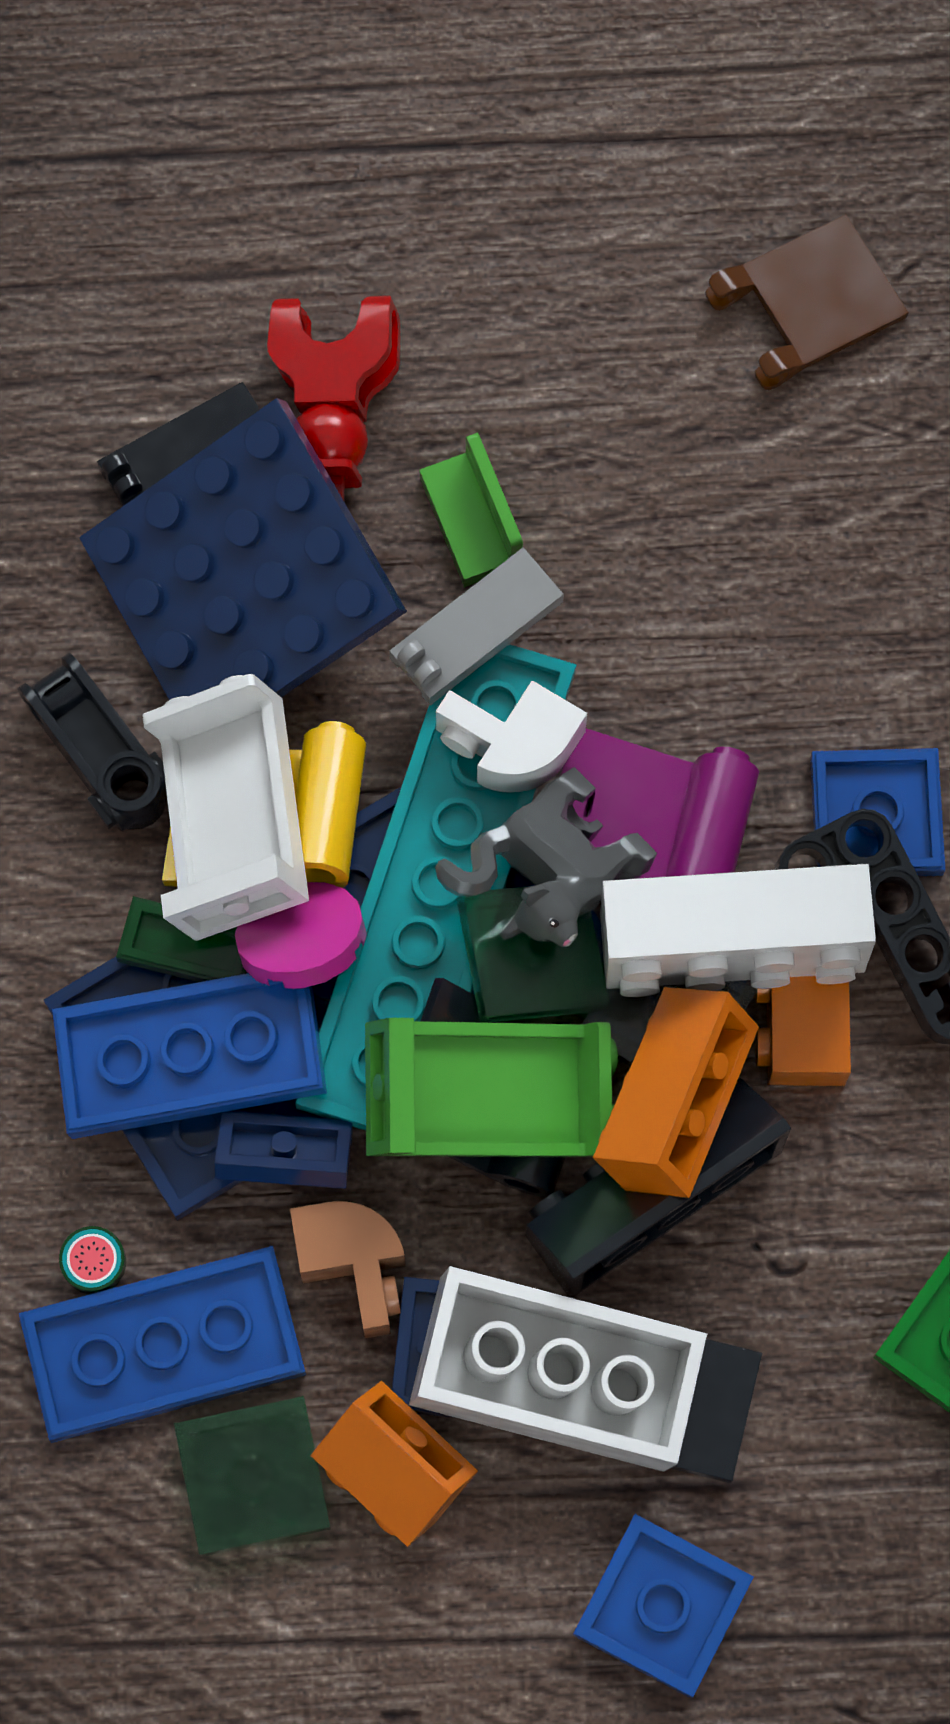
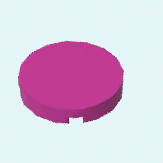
[235,882,367,989]

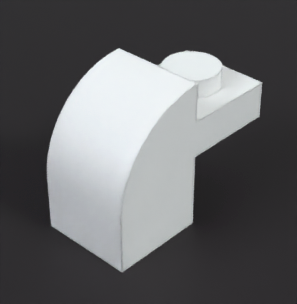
[436,681,587,792]

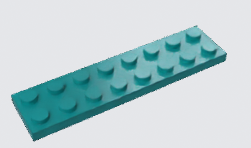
[295,644,576,1130]

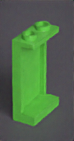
[365,1018,618,1157]

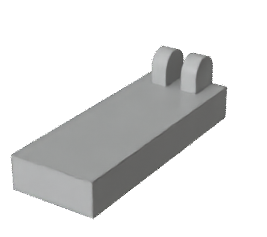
[389,547,564,705]

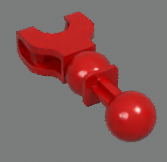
[267,295,400,501]

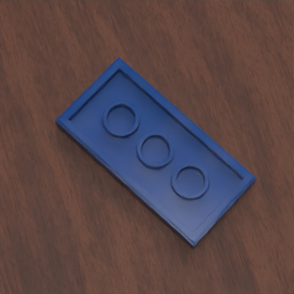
[52,973,327,1139]
[19,1246,306,1443]

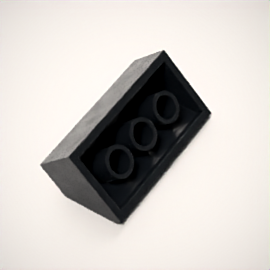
[525,1078,791,1298]

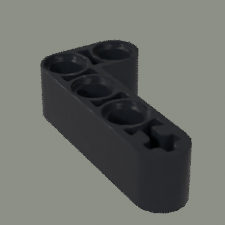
[774,809,950,1045]

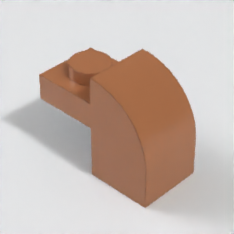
[290,1201,406,1338]

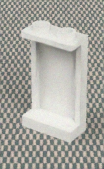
[142,674,309,941]

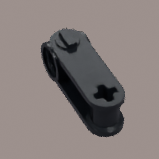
[17,653,167,832]

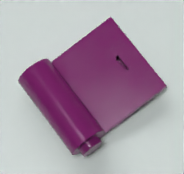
[559,728,759,879]

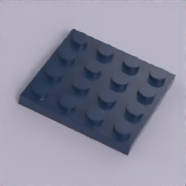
[79,398,407,700]

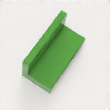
[419,432,523,588]

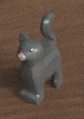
[435,767,657,947]

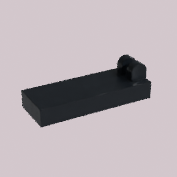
[97,382,260,507]

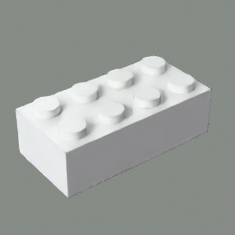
[600,864,876,997]
[409,1266,707,1472]

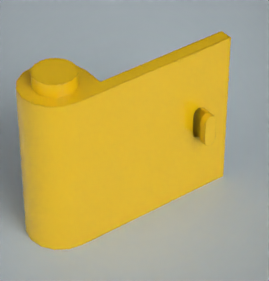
[162,721,366,888]

